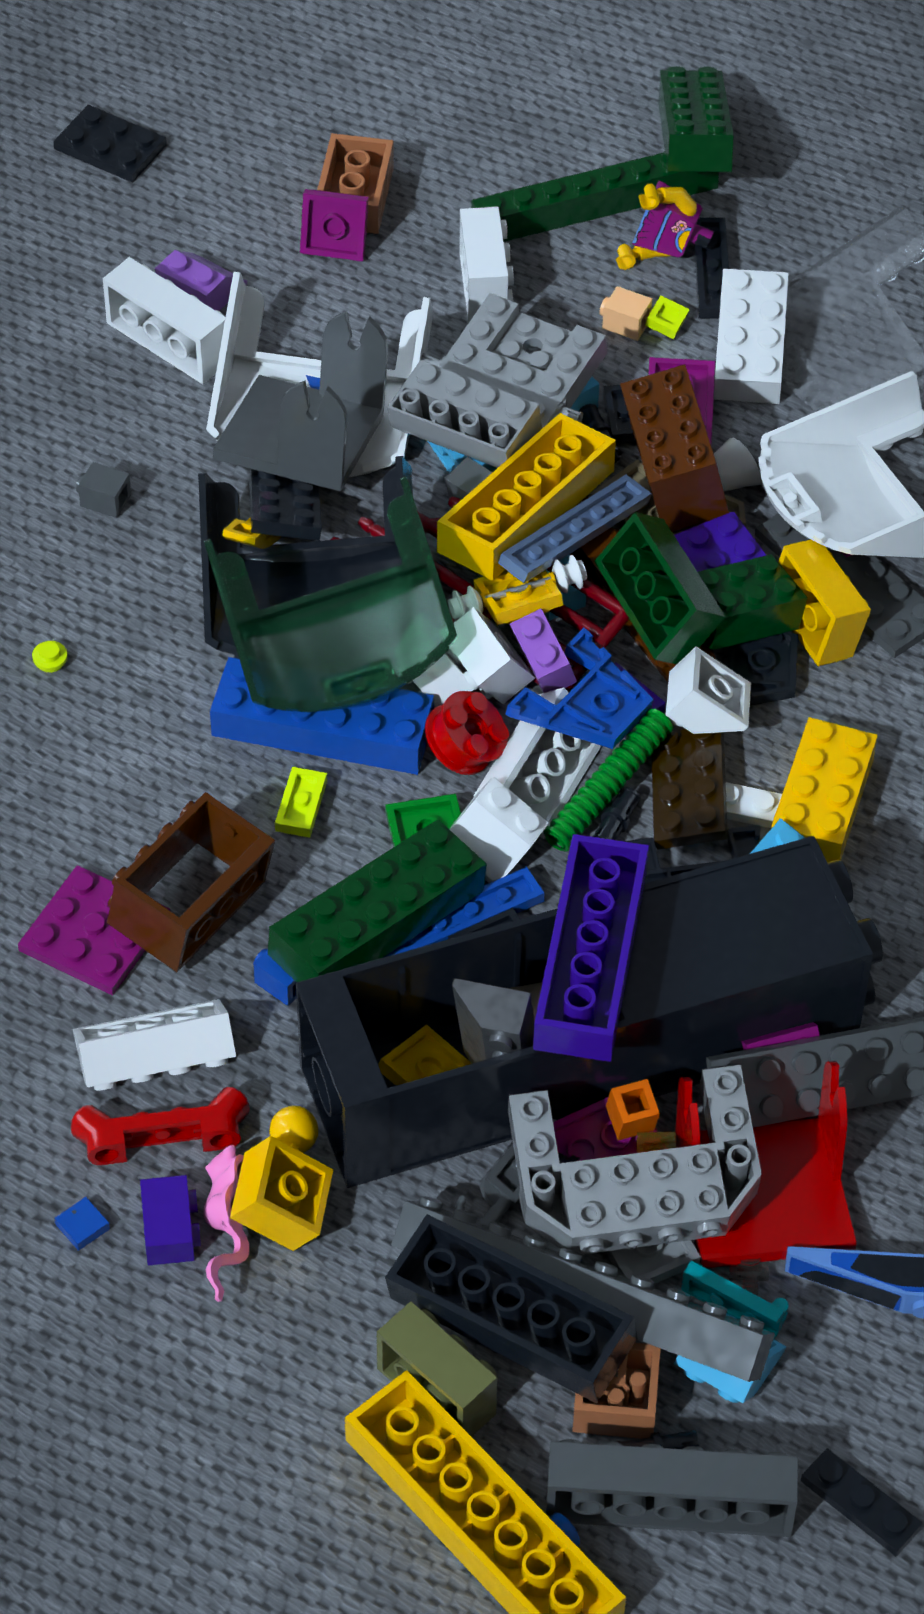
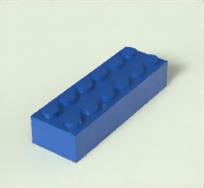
[210,657,434,775]

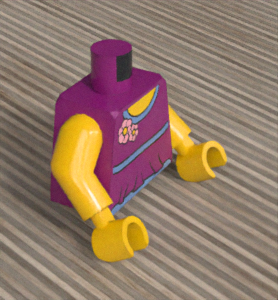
[616,181,714,270]

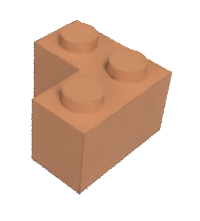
[572,1343,661,1439]

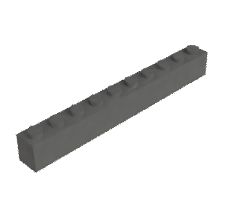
[391,1196,775,1382]

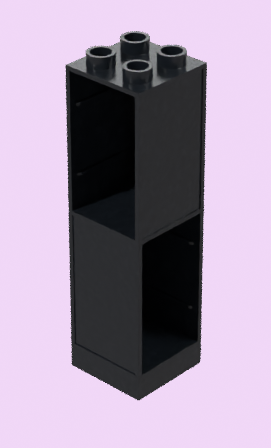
[296,836,883,1188]

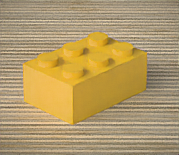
[778,539,871,666]

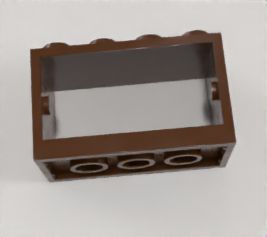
[620,364,729,532]
[107,792,276,972]

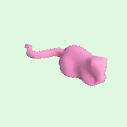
[203,1145,249,1302]

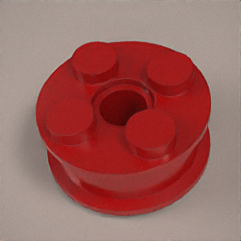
[425,691,509,775]

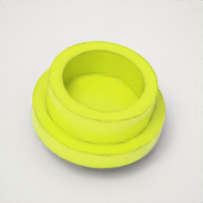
[32,641,68,673]

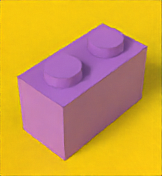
[510,608,577,693]

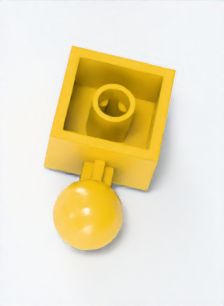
[230,1105,334,1251]

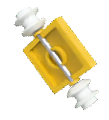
[448,555,587,626]

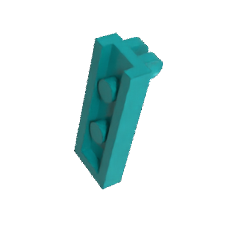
[681,1260,789,1339]

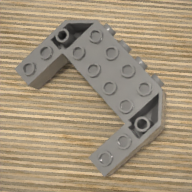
[508,1065,762,1255]

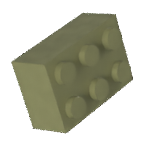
[377,1301,498,1437]

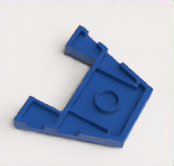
[506,628,653,749]

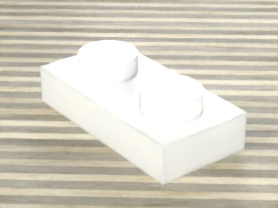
[726,782,782,828]

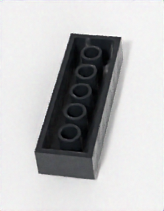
[385,1214,638,1403]

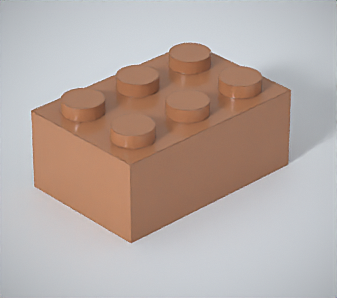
[317,133,394,234]

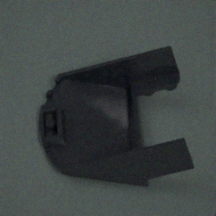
[198,456,417,670]

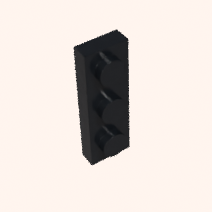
[801,1448,923,1557]

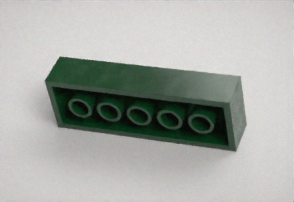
[659,66,734,172]
[268,819,487,982]

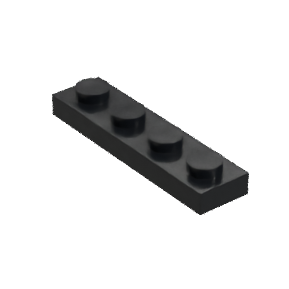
[694,217,729,319]

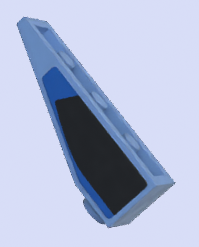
[785,1246,924,1318]

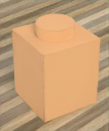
[600,286,653,341]

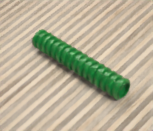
[543,708,674,852]

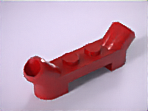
[71,1087,250,1165]

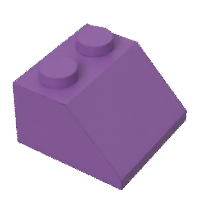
[155,250,247,311]

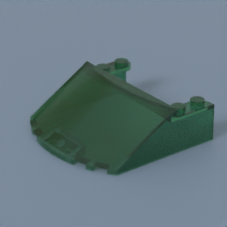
[204,477,458,712]

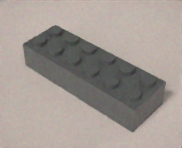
[546,1439,798,1537]

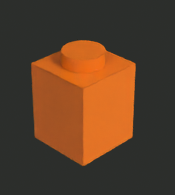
[606,1079,660,1140]

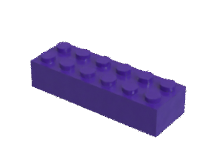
[533,834,649,1062]

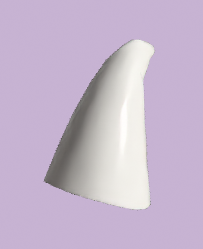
[714,438,763,492]

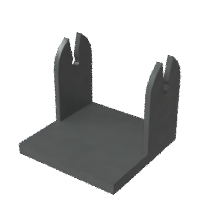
[213,311,388,491]

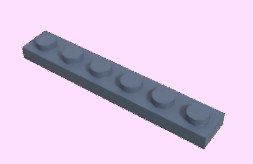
[498,474,652,583]

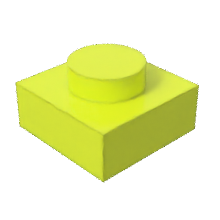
[645,295,689,339]

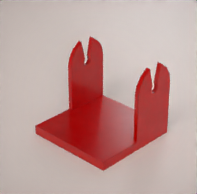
[675,1061,857,1268]

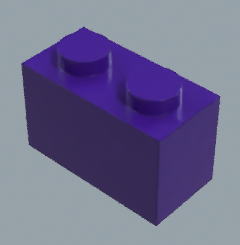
[140,1175,201,1266]

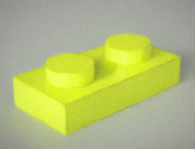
[275,767,327,838]

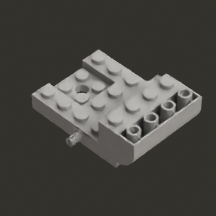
[387,293,608,468]

